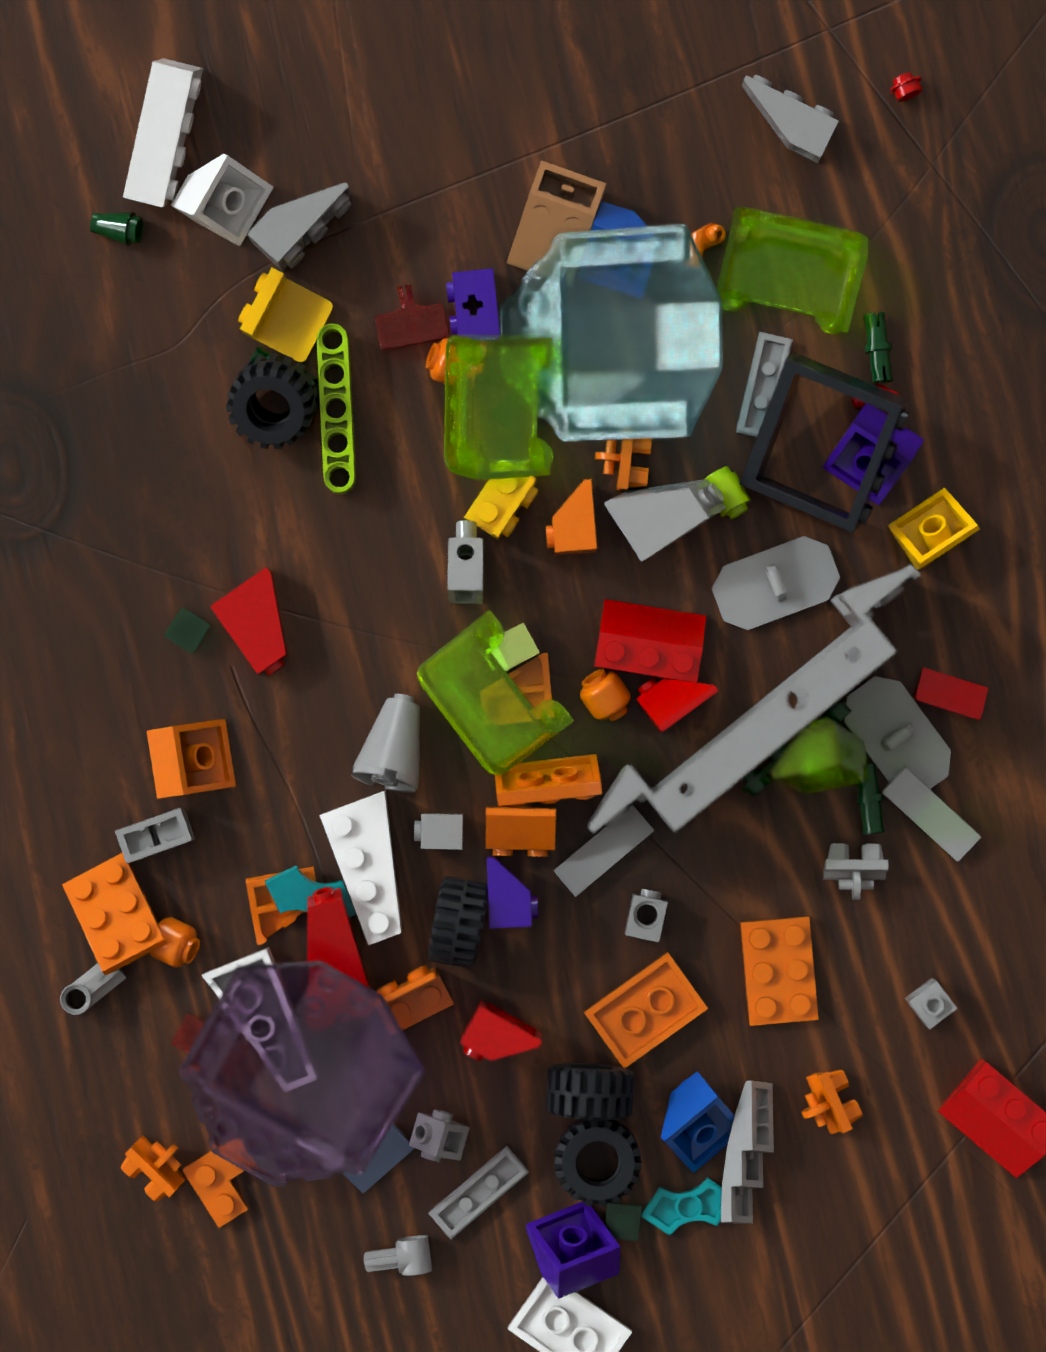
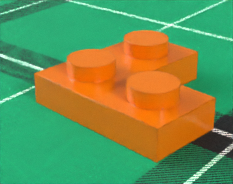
[182,1132,259,1228]

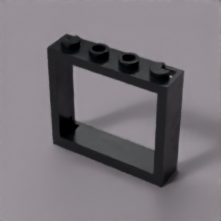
[739,352,910,532]

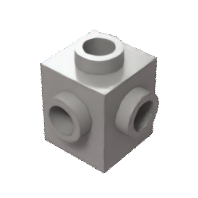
[409,1109,470,1162]

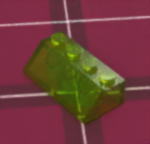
[772,719,871,795]

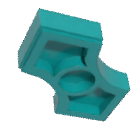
[265,866,357,917]
[641,1177,722,1236]

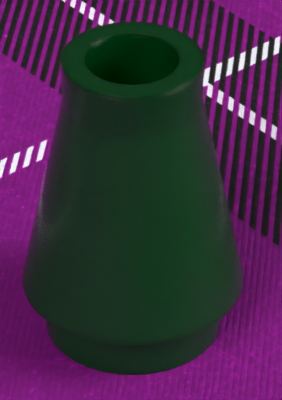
[90,212,144,246]

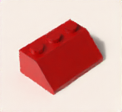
[594,599,706,683]
[460,999,542,1062]
[937,1058,1046,1178]

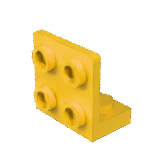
[464,460,538,541]

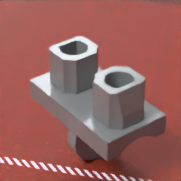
[823,843,889,900]

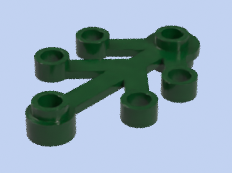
[741,700,852,797]

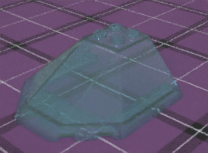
[500,224,723,441]

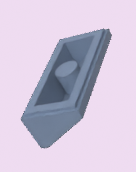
[340,1122,415,1194]

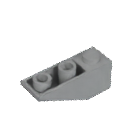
[742,75,839,163]

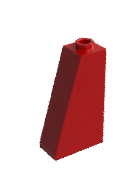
[307,887,376,1031]

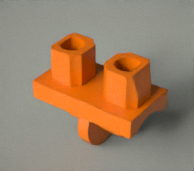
[595,426,652,491]
[801,1070,863,1134]
[121,1135,187,1202]

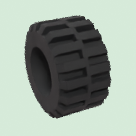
[226,354,319,449]
[428,876,488,969]
[546,1063,634,1120]
[554,1119,642,1207]

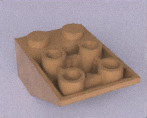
[506,160,607,286]

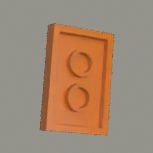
[494,754,602,808]
[62,853,167,975]
[740,916,819,1026]
[584,952,708,1068]

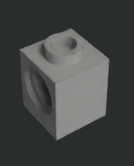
[414,813,463,850]
[624,888,668,942]
[904,978,957,1029]

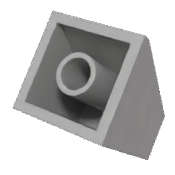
[604,479,726,562]

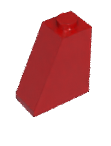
[210,567,288,676]

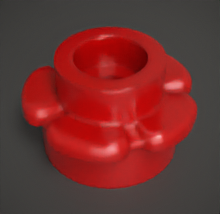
[890,72,923,102]

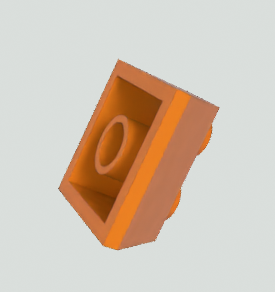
[546,479,597,556]
[147,719,236,799]
[486,807,556,857]

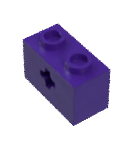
[446,268,500,344]

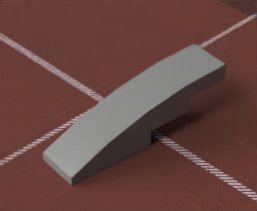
[721,1081,774,1224]

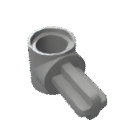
[364,1235,433,1276]

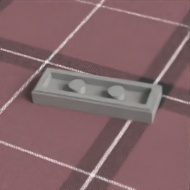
[736,332,793,438]
[882,766,981,862]
[553,804,654,897]
[428,1145,529,1239]

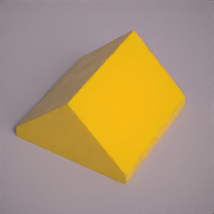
[888,488,980,570]

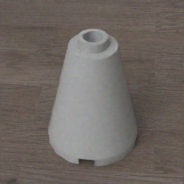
[351,694,420,792]

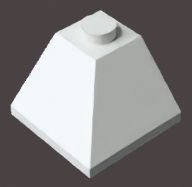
[171,154,273,246]

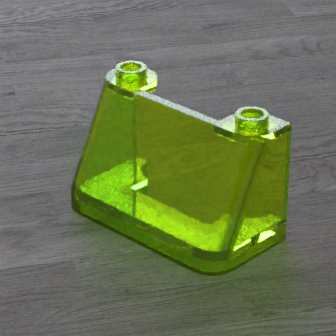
[713,207,868,334]
[444,334,555,480]
[417,610,574,775]

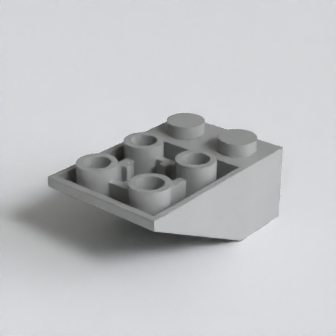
[247,182,352,271]

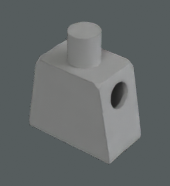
[447,520,484,604]

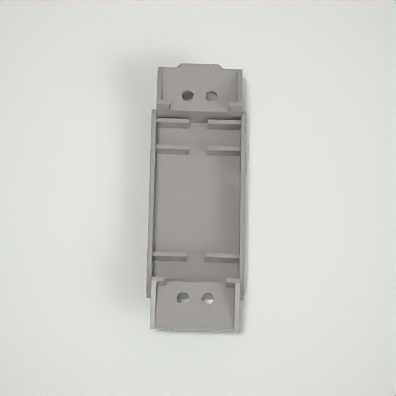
[587,565,920,833]

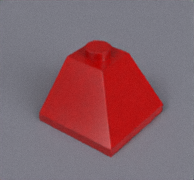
[636,677,718,732]

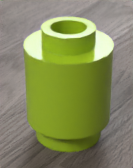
[705,466,751,520]

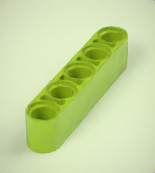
[317,323,356,495]

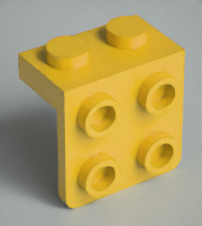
[238,268,333,363]

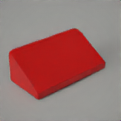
[913,667,988,721]

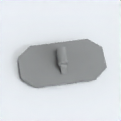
[712,536,840,630]
[844,676,951,789]

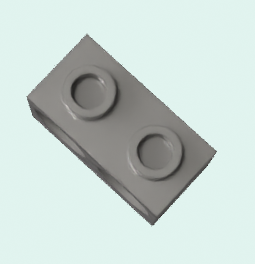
[115,807,196,864]

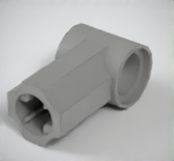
[60,963,127,1015]

